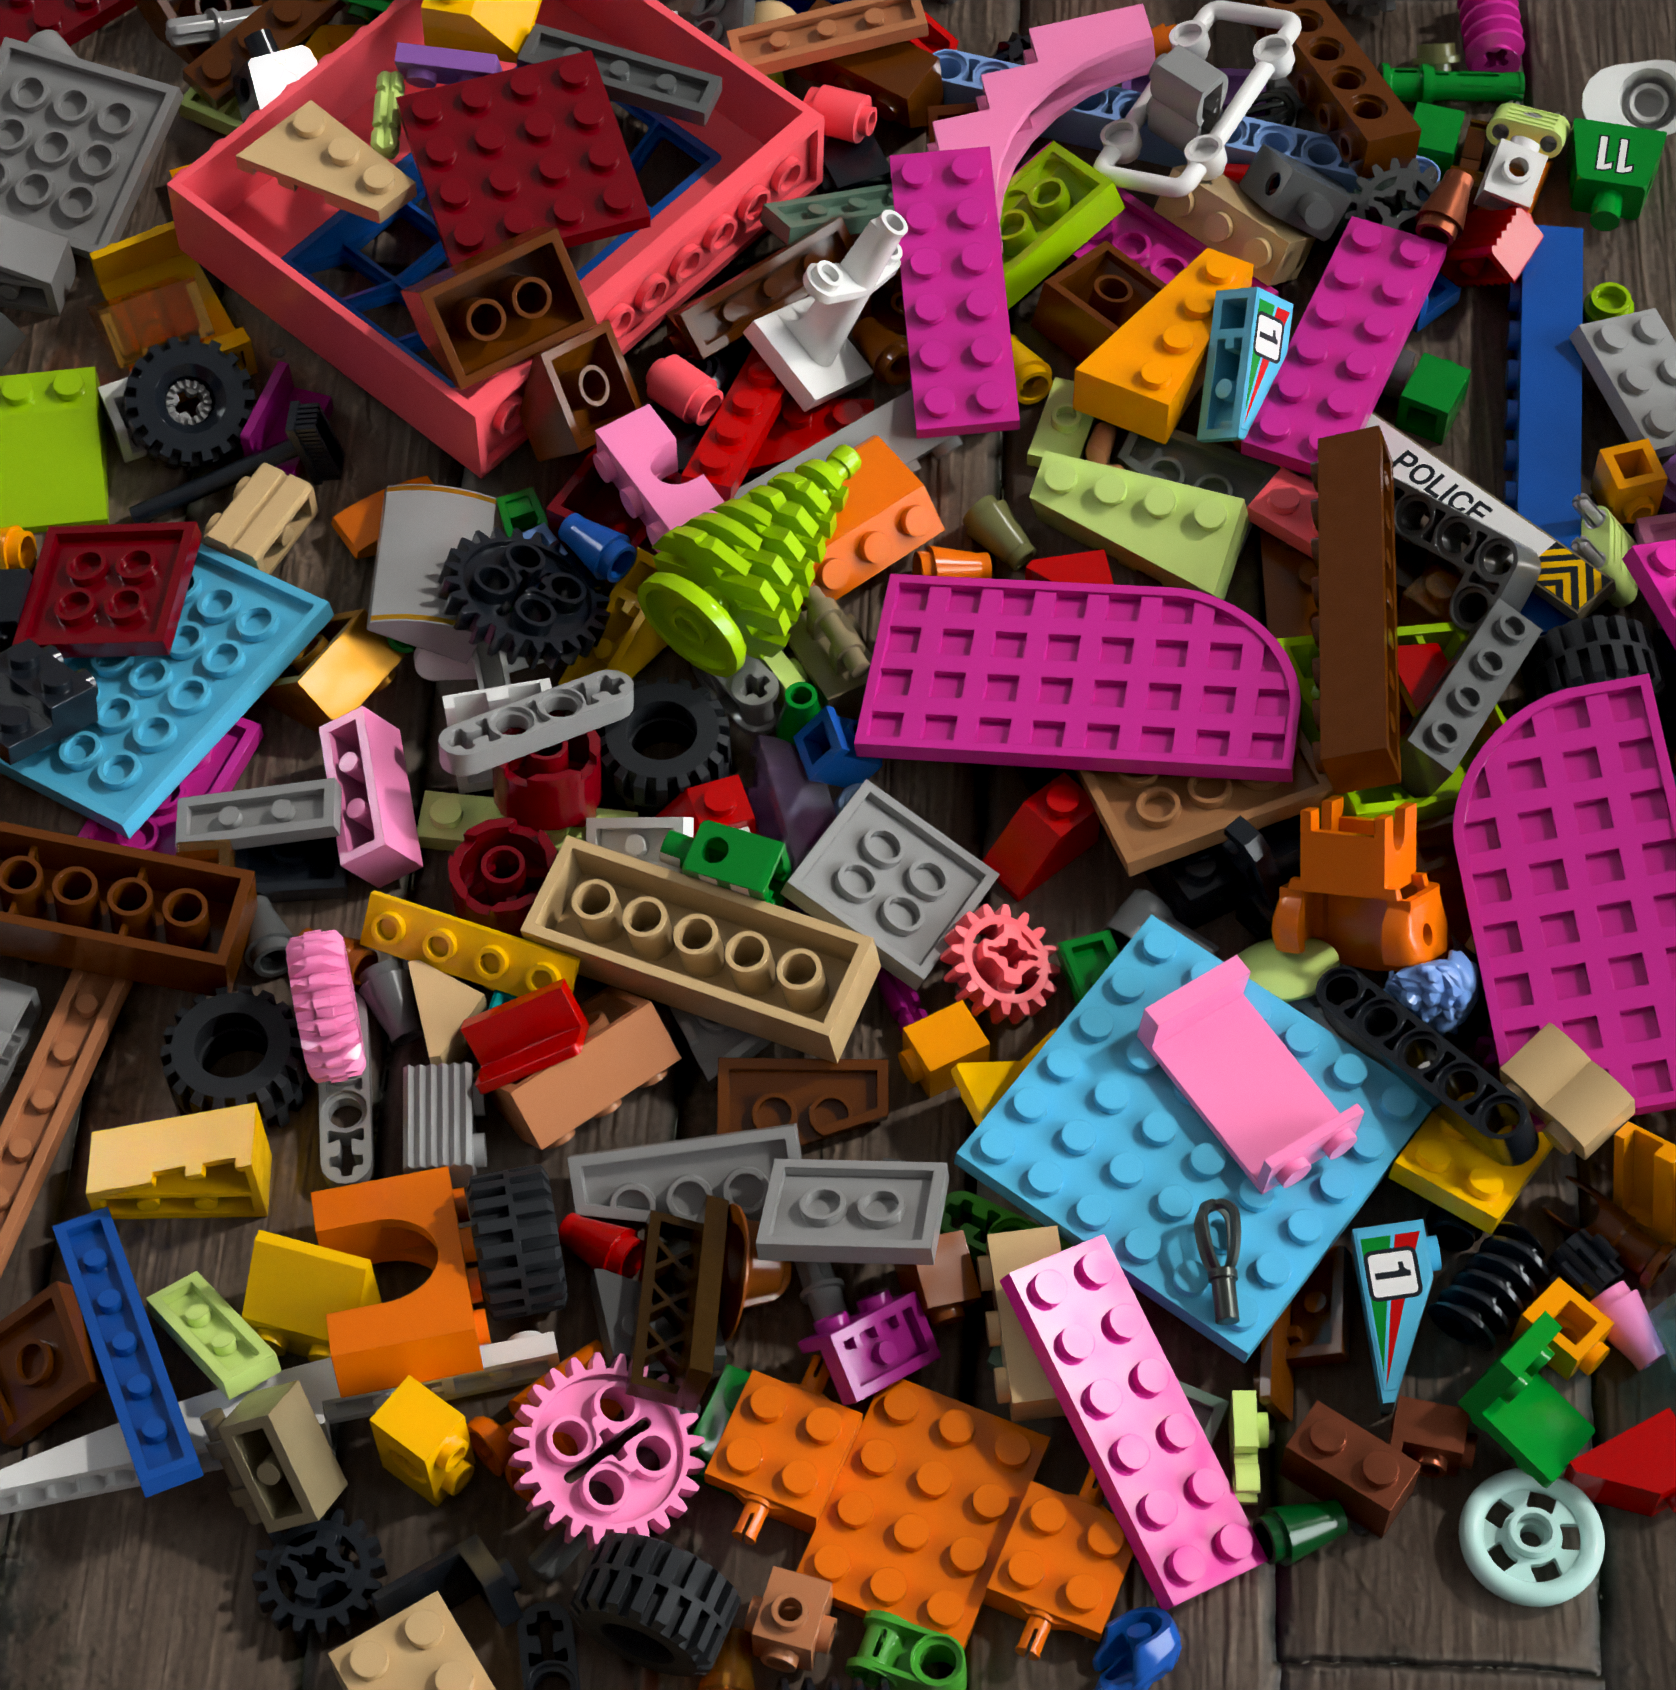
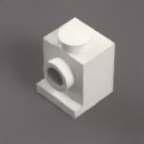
[1473,136,1549,211]

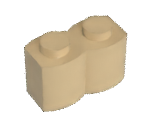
[1499,1022,1635,1160]

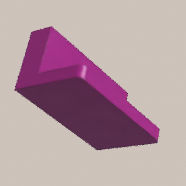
[240,361,334,478]

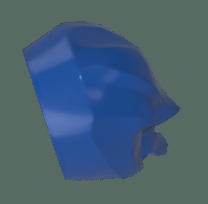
[1092,1607,1182,1690]

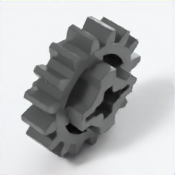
[1345,158,1441,235]

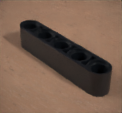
[1315,966,1539,1166]

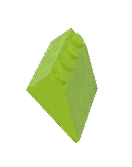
[0,367,109,533]

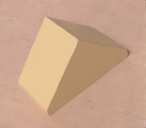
[408,960,488,1066]

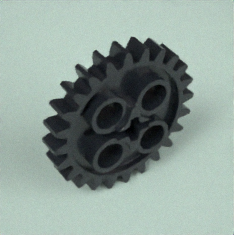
[438,527,611,670]

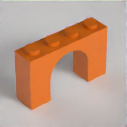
[311,1166,491,1398]

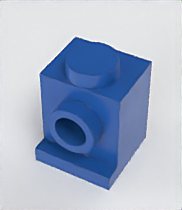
[793,705,883,788]

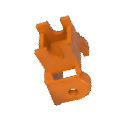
[1271,795,1454,972]

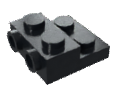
[0,639,98,765]

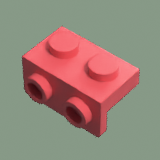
[1247,467,1318,558]

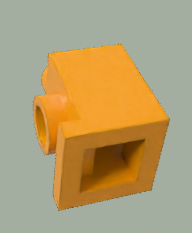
[1510,1277,1614,1381]

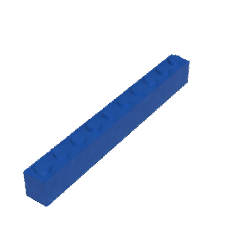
[1502,225,1583,636]

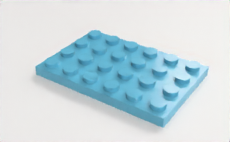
[0,543,334,839]

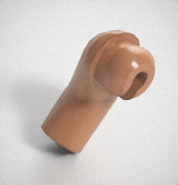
[1085,422,1125,470]

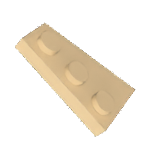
[236,100,417,224]

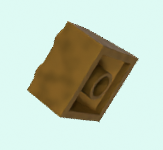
[259,609,405,732]

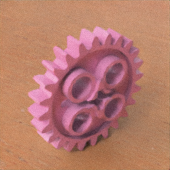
[508,1352,705,1551]

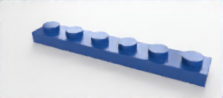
[52,1206,204,1498]

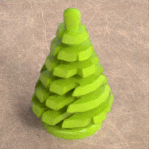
[637,444,862,678]

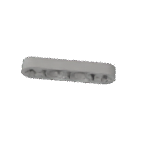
[438,669,634,776]
[318,992,375,1189]

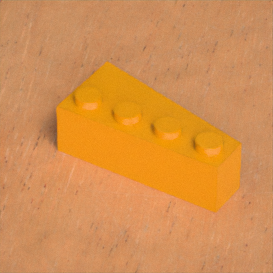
[1073,248,1254,444]

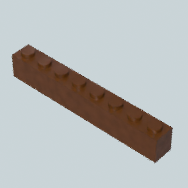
[1310,425,1401,795]

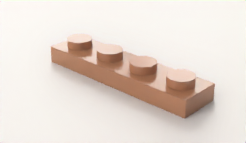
[726,0,929,75]

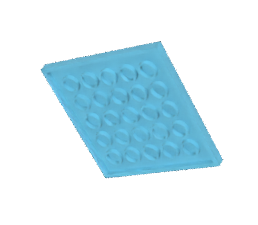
[954,914,1432,1364]

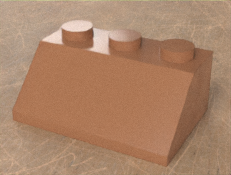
[473,985,682,1150]

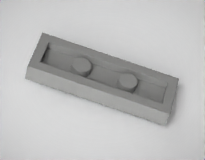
[175,778,342,856]

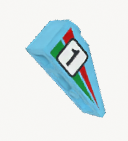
[1197,287,1294,443]
[1351,1219,1442,1415]

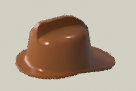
[718,1203,792,1342]

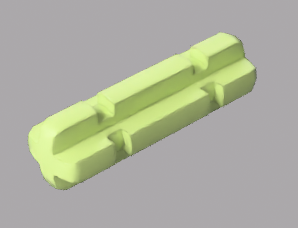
[370,70,405,160]

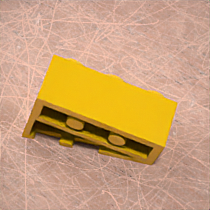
[86,1102,272,1219]

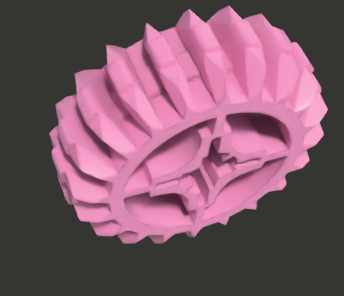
[285,929,366,1084]

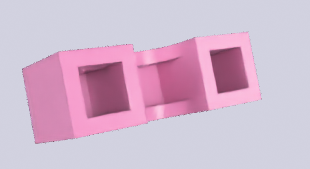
[593,404,724,553]

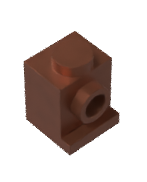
[1388,1395,1478,1478]

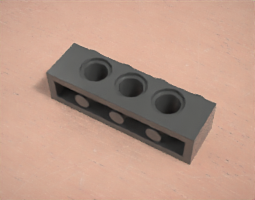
[1396,598,1543,798]

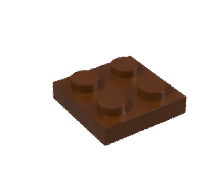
[0,1281,106,1447]

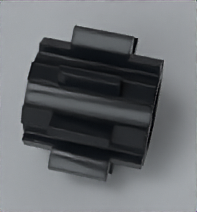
[1545,1228,1624,1302]

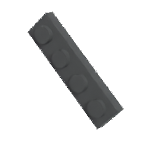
[517,23,722,127]

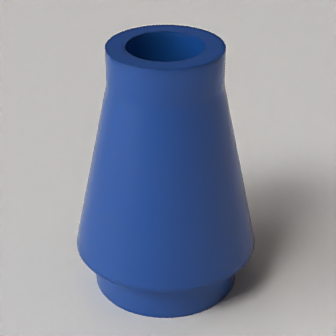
[558,513,637,583]

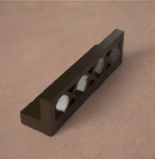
[625,1194,729,1412]

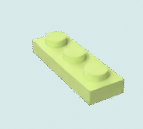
[145,1271,282,1400]

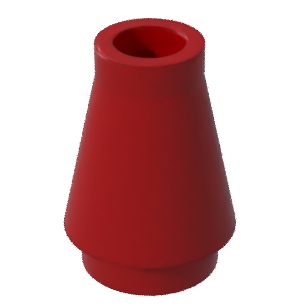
[558,1213,644,1279]

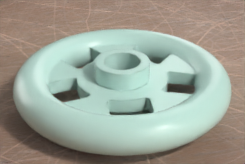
[1458,1468,1605,1607]

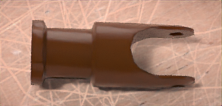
[1542,1175,1676,1290]

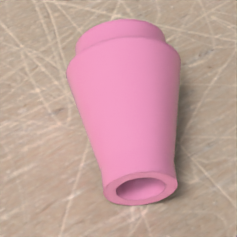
[1590,1280,1668,1372]

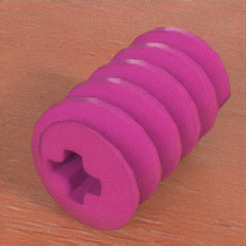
[1457,0,1525,73]

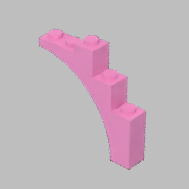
[927,3,1155,253]

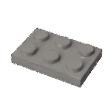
[1569,308,1676,458]
[755,1159,949,1265]

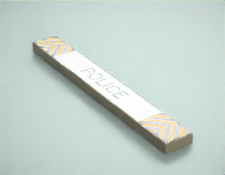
[1365,412,1616,620]

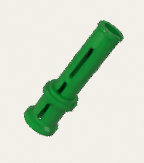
[1377,63,1525,104]

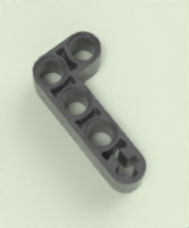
[1393,477,1541,631]

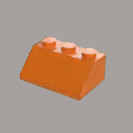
[802,435,945,606]

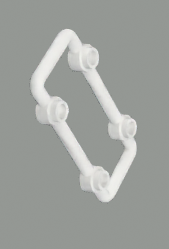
[1093,0,1302,198]

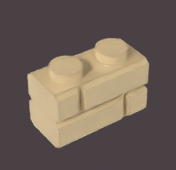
[204,462,319,575]

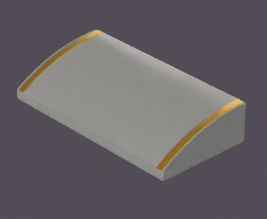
[366,484,496,664]

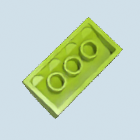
[1000,141,1125,310]

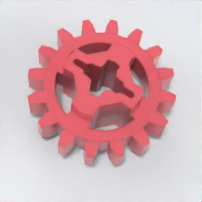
[940,904,1060,1024]

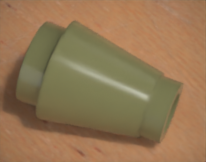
[962,494,1037,571]

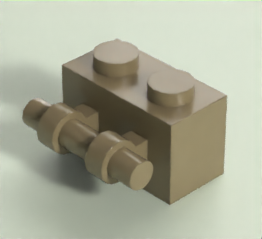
[782,586,873,719]
[200,1380,348,1533]

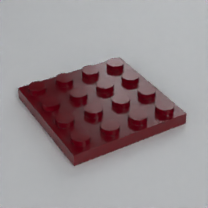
[396,50,651,267]

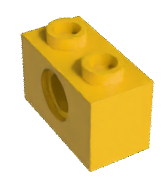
[369,1375,476,1507]

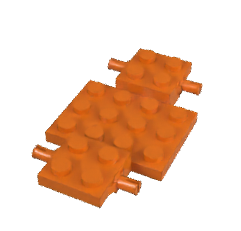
[704,1355,1134,1661]

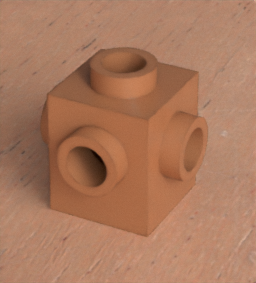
[744,1566,838,1673]

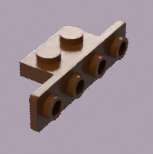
[1254,1245,1353,1423]

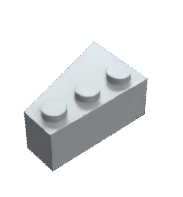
[0,214,77,316]

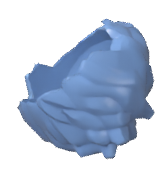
[1383,950,1481,1037]

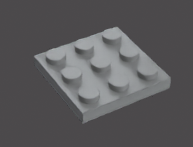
[780,779,1000,991]

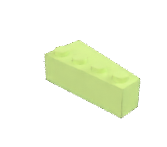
[1029,450,1250,600]

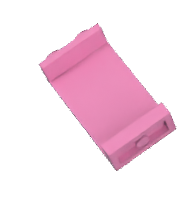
[1137,955,1364,1194]

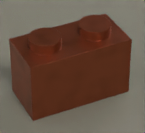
[1279,1400,1421,1539]

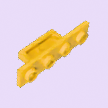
[359,890,581,997]

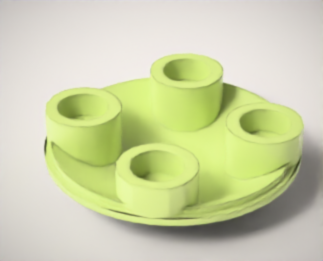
[1238,937,1340,1004]

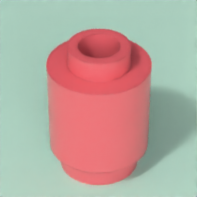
[803,84,878,144]
[646,354,724,426]

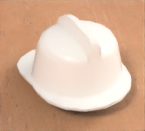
[1582,60,1676,135]

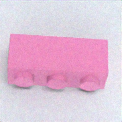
[319,705,423,888]

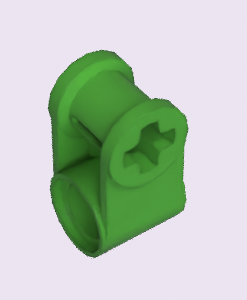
[844,1610,967,1690]

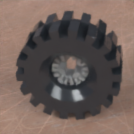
[121,335,255,471]

